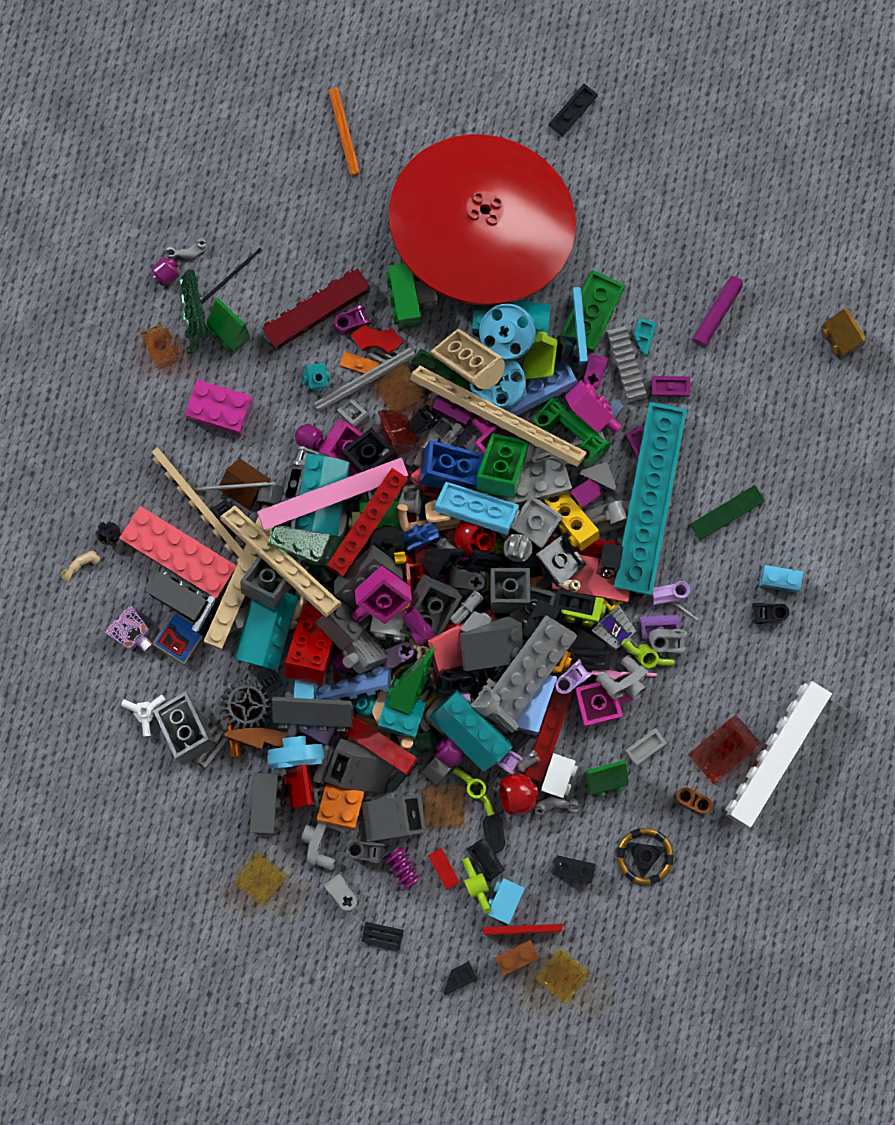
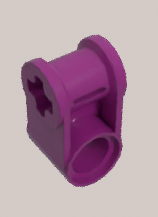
[334,305,372,335]
[583,353,608,390]

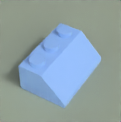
[516,675,557,737]

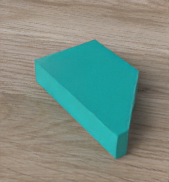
[633,318,657,357]

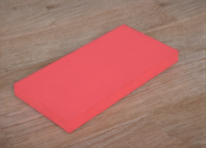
[552,555,630,603]
[428,609,496,676]

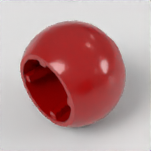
[454,520,496,557]
[499,773,538,816]

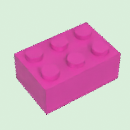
[185,380,253,436]

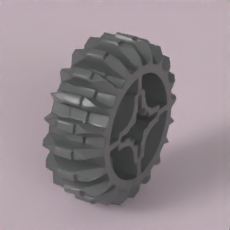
[219,679,272,730]

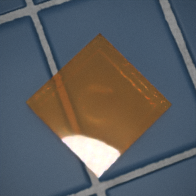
[374,363,425,416]
[424,786,464,826]

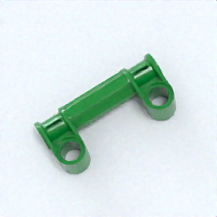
[534,397,611,468]

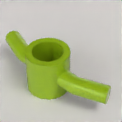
[621,639,675,668]
[453,767,495,816]
[462,857,491,913]

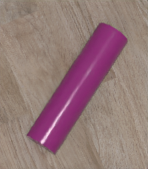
[692,276,743,348]

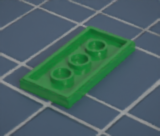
[560,270,626,353]

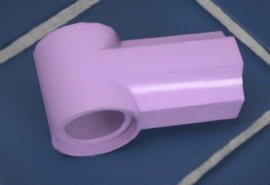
[650,581,690,605]

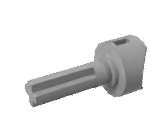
[470,686,518,733]

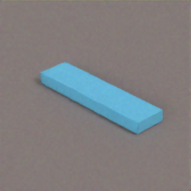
[572,287,588,366]

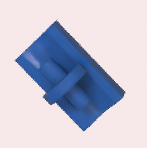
[402,522,441,552]

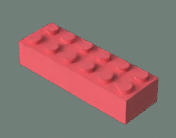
[119,506,237,600]

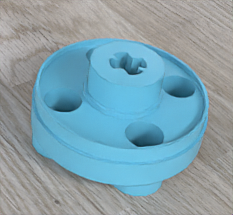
[479,304,536,360]
[470,359,526,410]
[267,736,325,770]

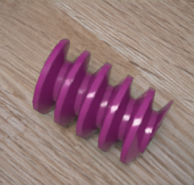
[383,847,421,892]

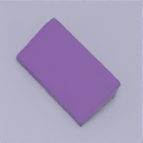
[640,615,680,640]

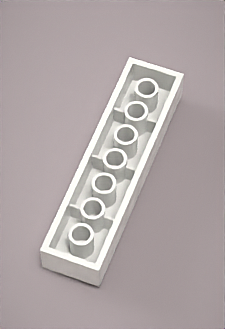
[725,681,832,828]

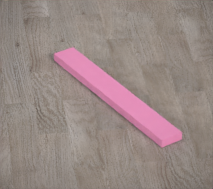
[257,457,409,530]

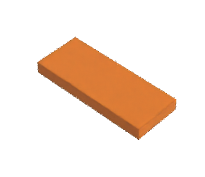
[340,351,380,374]

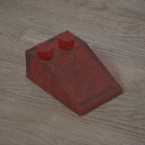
[378,410,418,457]
[688,715,761,784]

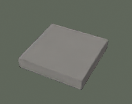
[511,495,563,548]

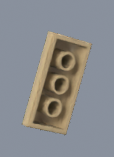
[430,328,505,389]

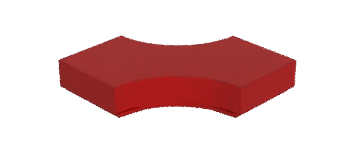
[350,324,403,354]

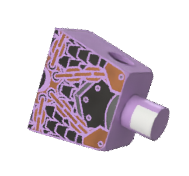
[104,605,152,652]

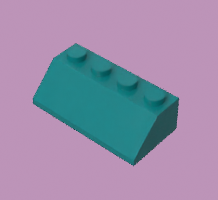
[472,301,550,335]
[294,454,350,538]
[234,593,298,671]
[428,689,513,772]

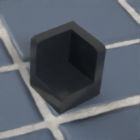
[556,335,579,363]

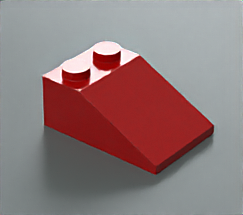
[283,765,316,809]

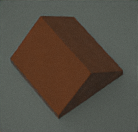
[219,458,271,510]

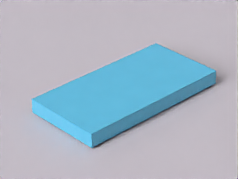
[433,482,519,535]

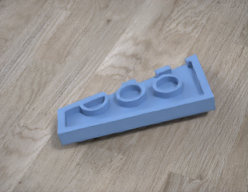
[502,360,578,416]
[316,666,391,701]

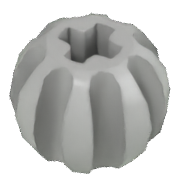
[504,534,532,562]

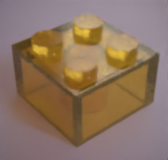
[232,851,289,907]
[534,947,591,1005]

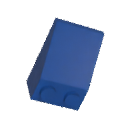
[419,440,484,488]

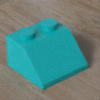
[377,691,426,740]

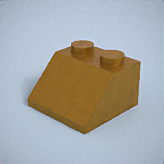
[821,307,866,359]

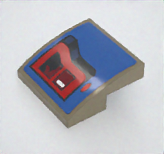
[152,611,204,666]

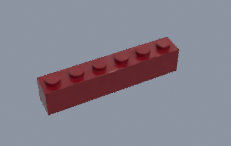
[262,268,371,351]

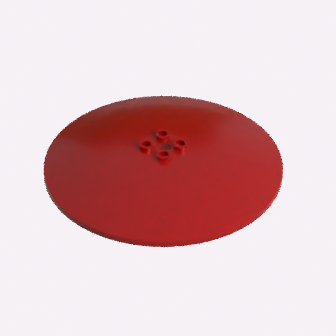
[389,134,576,306]

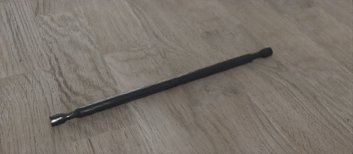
[193,248,262,310]

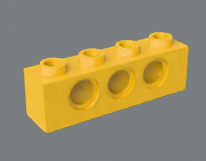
[540,493,599,551]

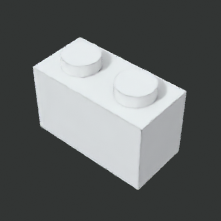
[540,753,578,798]

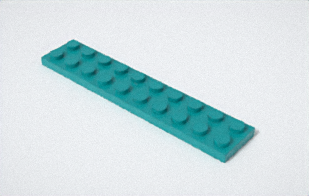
[613,402,687,596]

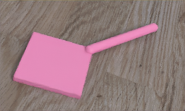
[591,670,657,680]

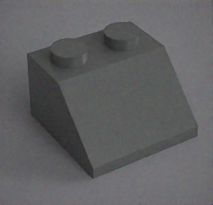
[490,568,530,613]

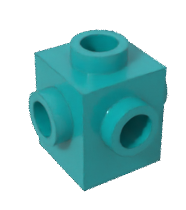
[301,363,330,392]

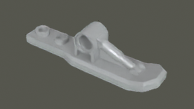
[560,500,672,538]

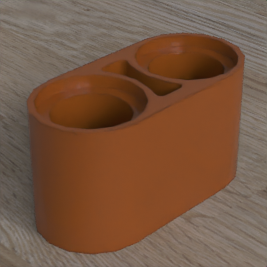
[675,787,712,814]

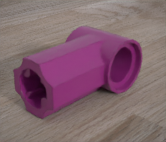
[400,605,436,646]

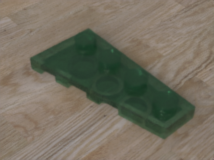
[180,269,209,354]
[267,526,345,573]

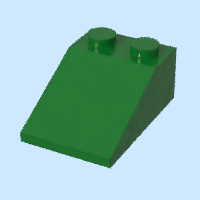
[206,298,250,354]
[477,433,529,499]
[387,647,436,714]
[584,760,629,798]

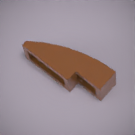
[223,728,288,750]

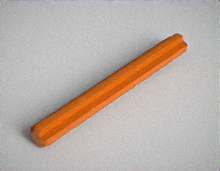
[329,88,360,176]

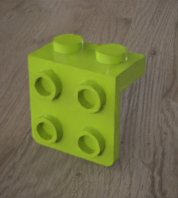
[515,332,557,380]
[560,597,606,628]

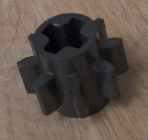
[96,521,121,546]

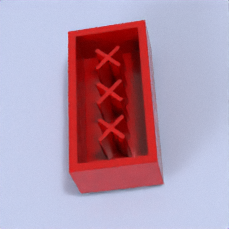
[284,604,335,685]

